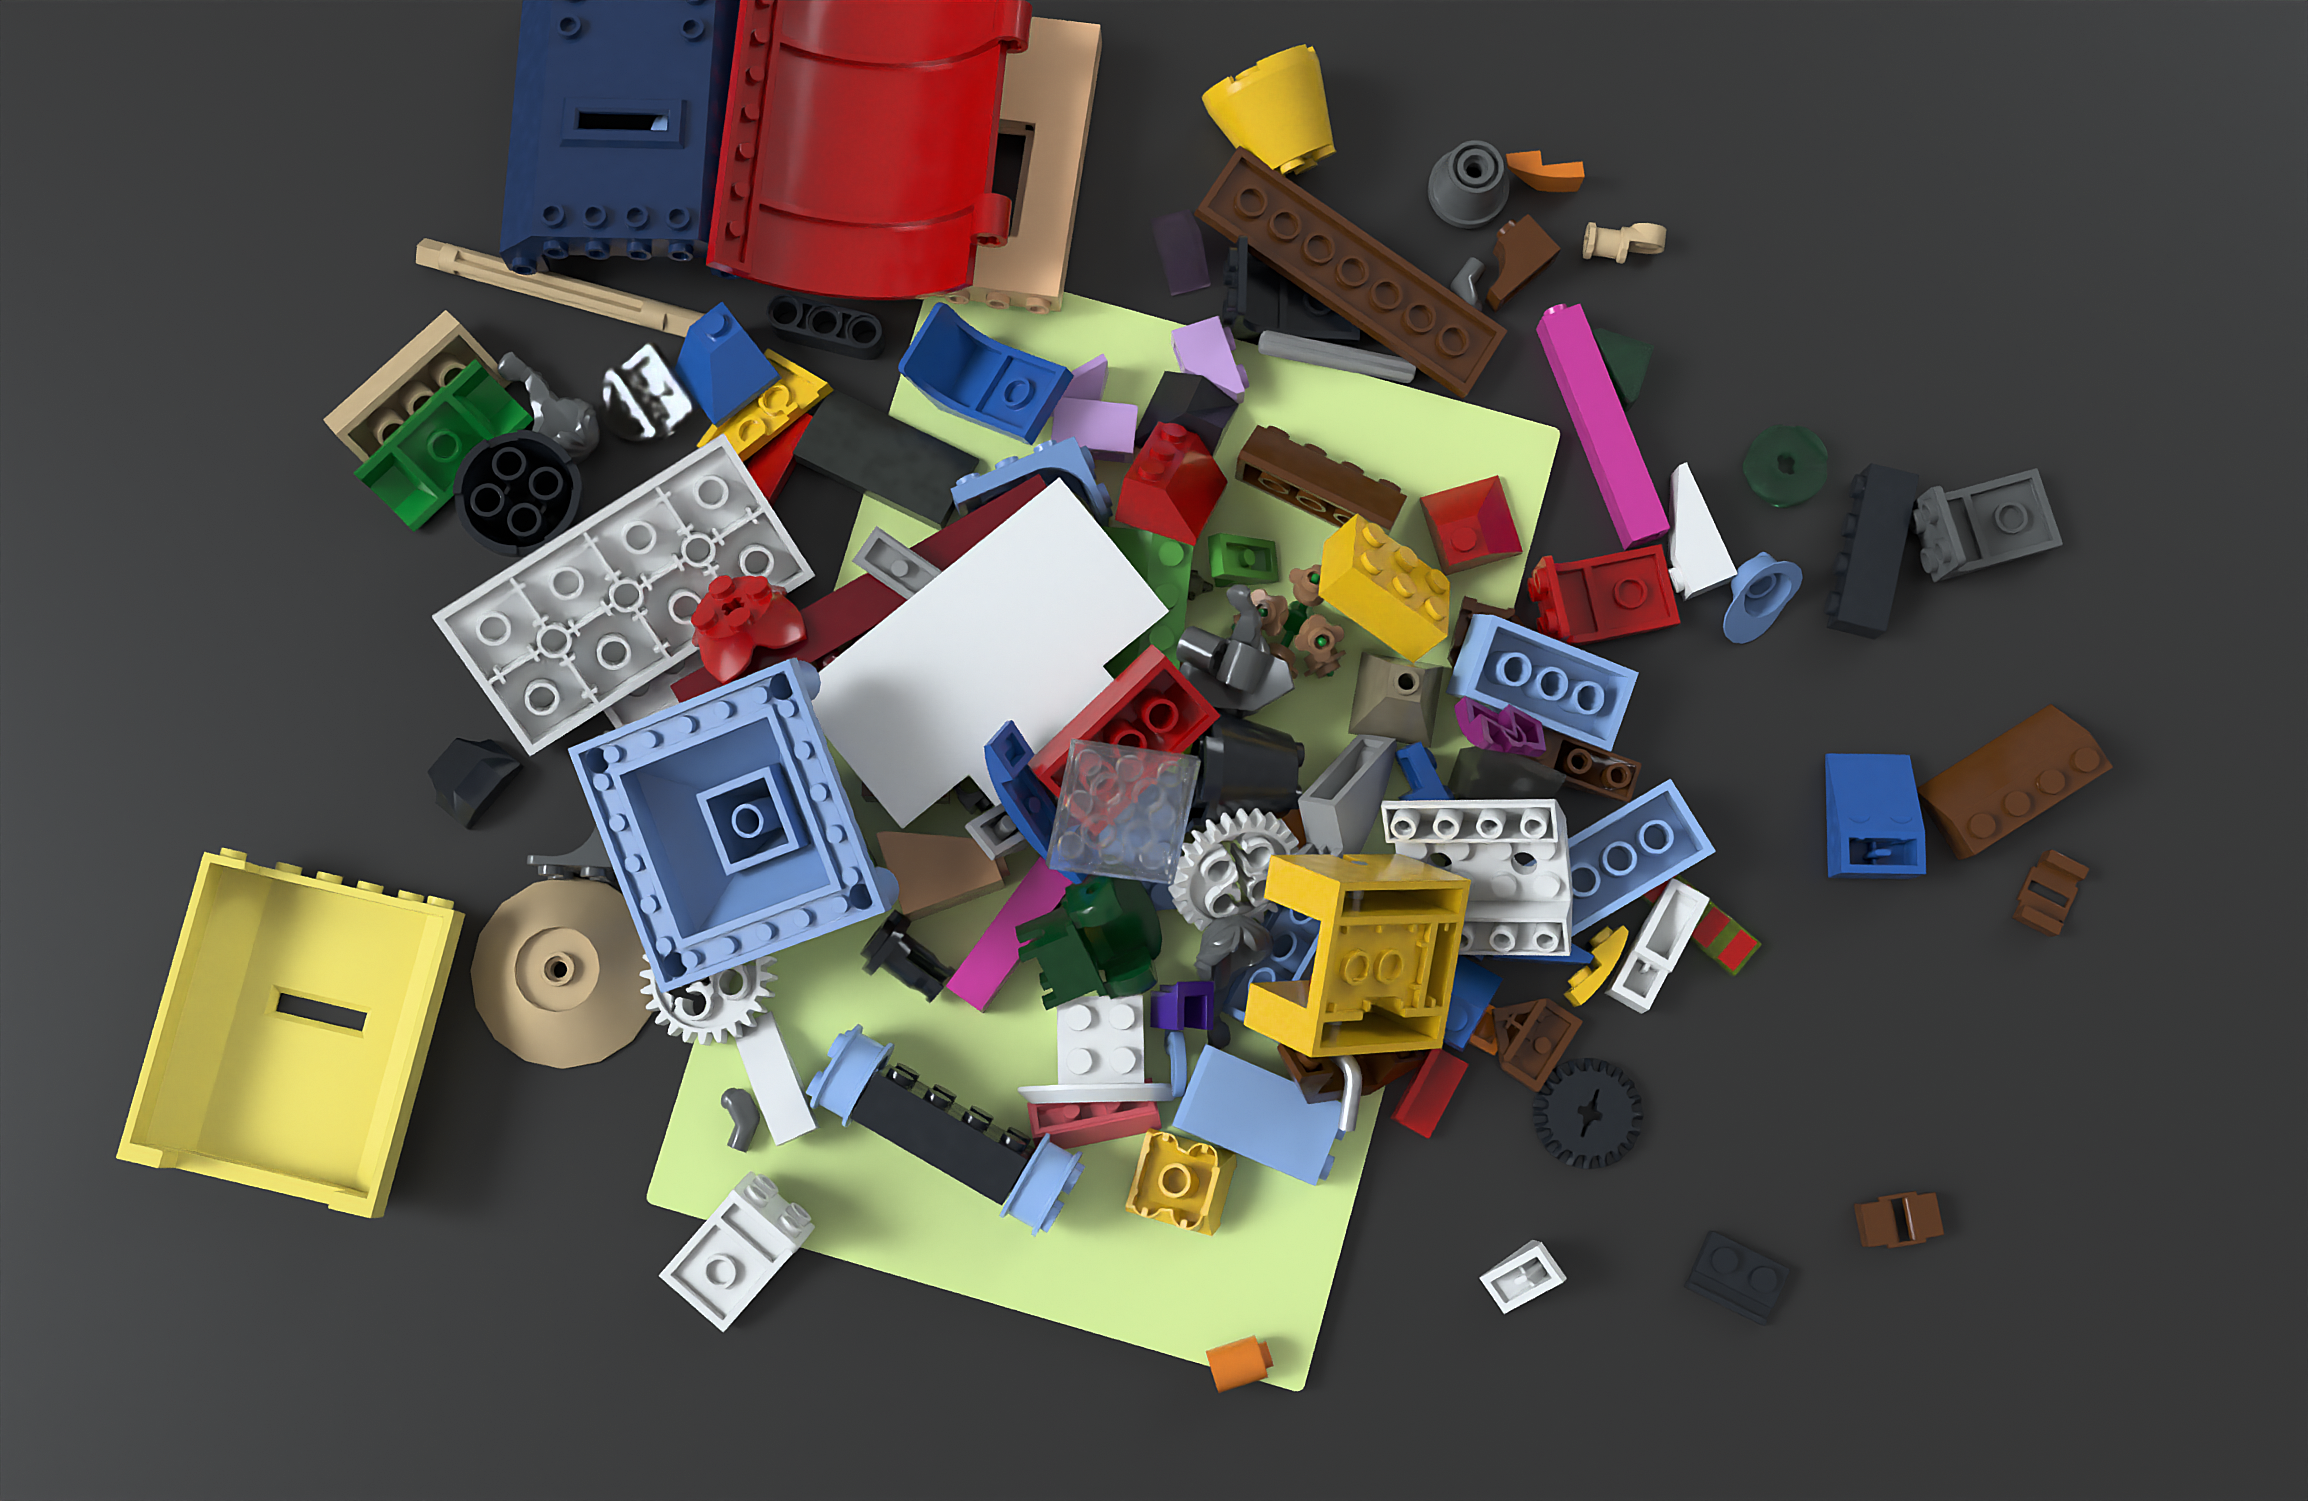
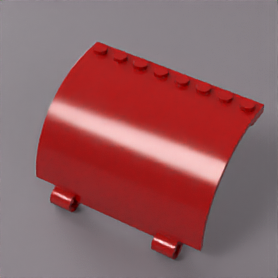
[706,0,1033,300]

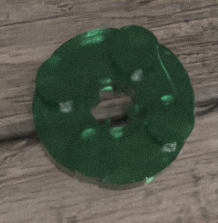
[1742,424,1828,509]

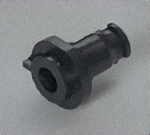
[860,909,955,1003]

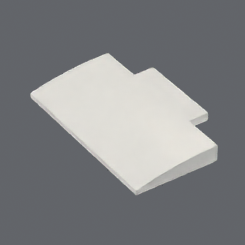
[432,433,815,756]
[811,477,1169,829]

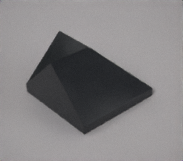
[1135,371,1239,459]

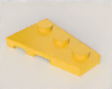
[697,348,834,462]

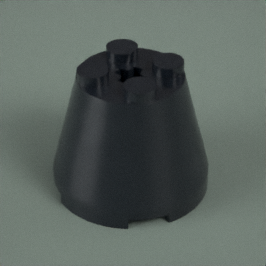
[453,430,584,558]
[1179,708,1305,834]

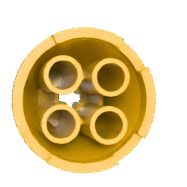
[1202,44,1336,177]

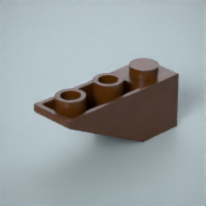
[1501,728,1642,803]

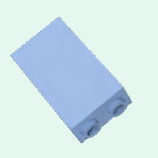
[1171,1044,1346,1186]

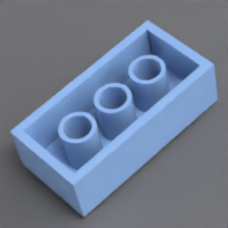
[1446,614,1639,752]
[1524,779,1716,937]

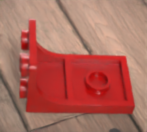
[1527,544,1680,647]

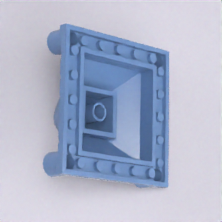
[568,657,899,993]

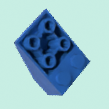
[1825,753,1926,879]

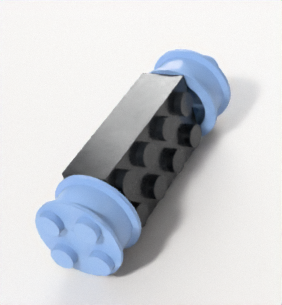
[806,1024,1085,1237]

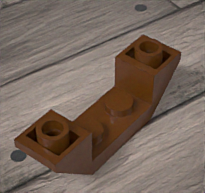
[1277,1043,1425,1104]

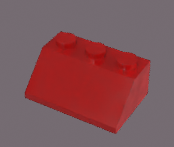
[1115,422,1228,546]

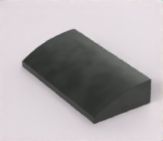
[792,389,979,531]

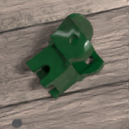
[1015,858,1162,1010]

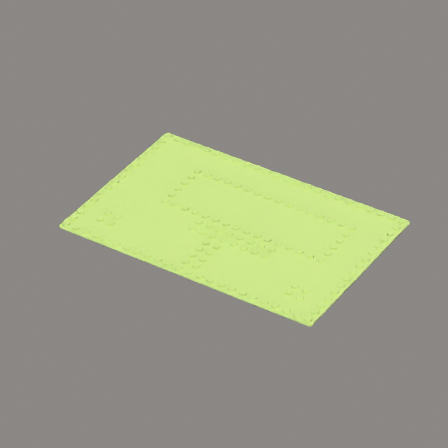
[647,292,1560,1391]

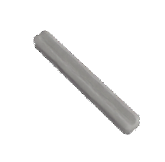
[1258,330,1416,383]

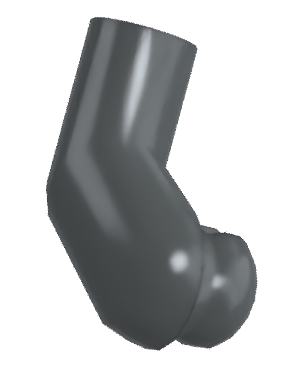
[1450,257,1486,312]
[721,1088,760,1153]

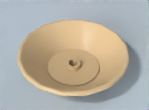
[470,876,654,1069]

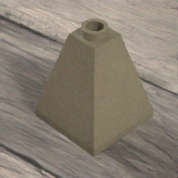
[1348,652,1444,748]

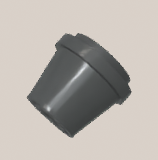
[1428,140,1509,229]

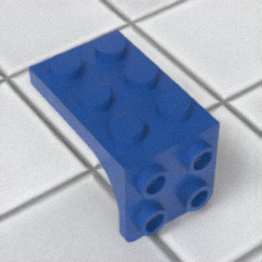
[898,302,1074,446]

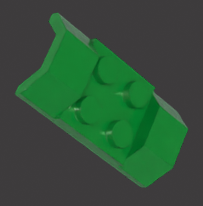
[353,359,534,532]

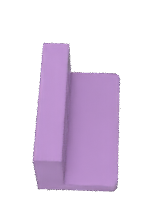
[1051,397,1138,464]

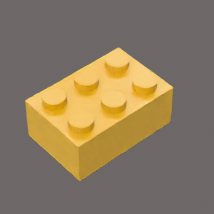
[1318,513,1450,663]

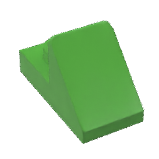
[1208,533,1279,588]

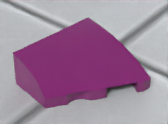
[1454,696,1546,757]

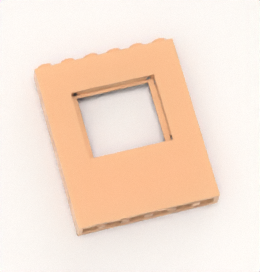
[917,17,1102,314]

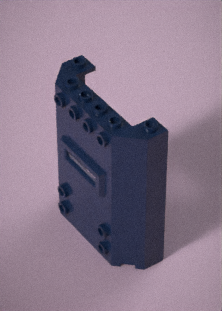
[499,0,740,280]

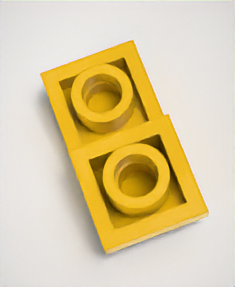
[1563,925,1629,1007]

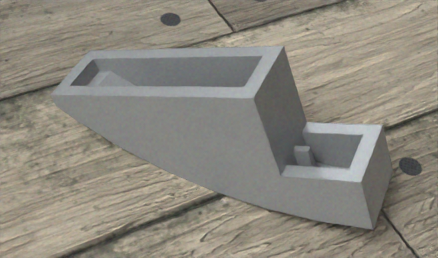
[1296,734,1397,859]

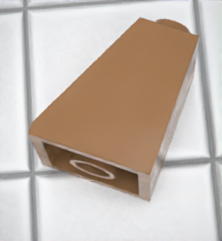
[876,831,1010,922]

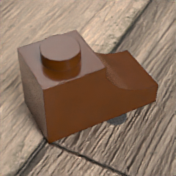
[1484,214,1561,313]

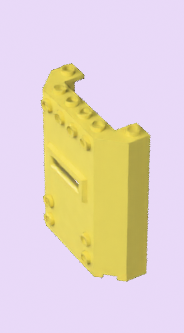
[116,848,465,1218]

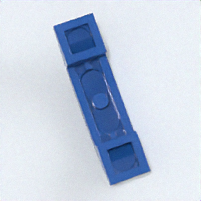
[984,720,1102,884]

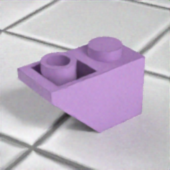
[1171,316,1249,404]

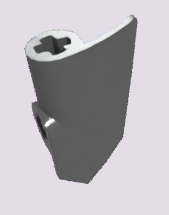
[1176,626,1295,712]

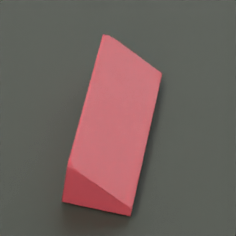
[1027,1078,1162,1149]

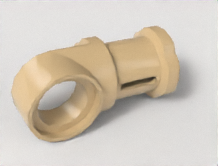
[1582,222,1666,264]

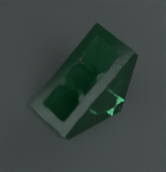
[1592,328,1654,413]

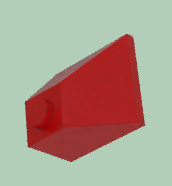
[1419,475,1523,576]

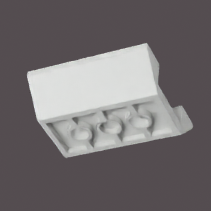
[1381,799,1573,956]

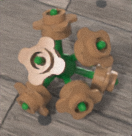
[1231,564,1346,679]

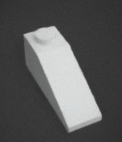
[1667,462,1738,601]

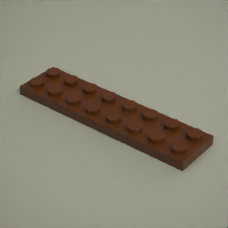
[1193,145,1508,399]

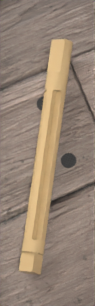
[416,238,705,338]

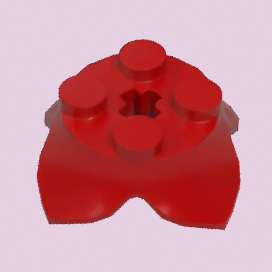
[691,575,807,685]

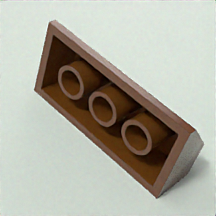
[1235,425,1407,536]
[1916,704,2113,860]

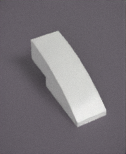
[1605,878,1710,1014]
[735,1011,820,1146]

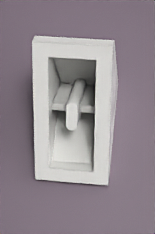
[1480,1240,1567,1314]

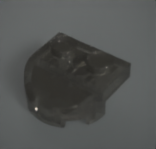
[599,343,701,442]

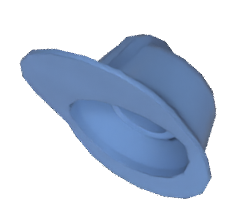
[1723,552,1803,644]

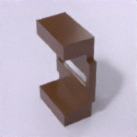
[2012,849,2090,937]
[1854,1191,1944,1249]

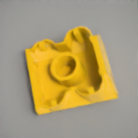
[1125,1128,1237,1236]

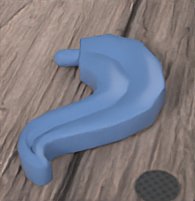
[1164,1029,1187,1097]

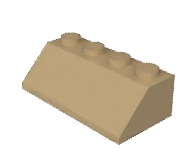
[323,310,512,463]

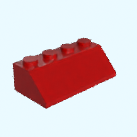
[1027,644,1221,835]

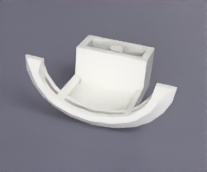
[1018,995,1176,1104]

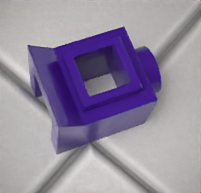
[1150,981,1214,1030]

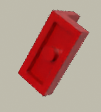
[1390,1047,1469,1139]

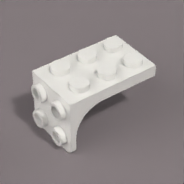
[659,1171,815,1332]

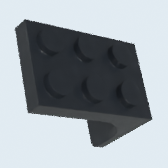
[1222,235,1360,345]

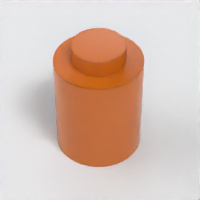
[1206,1335,1274,1393]

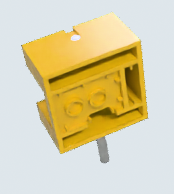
[1244,854,1471,1132]

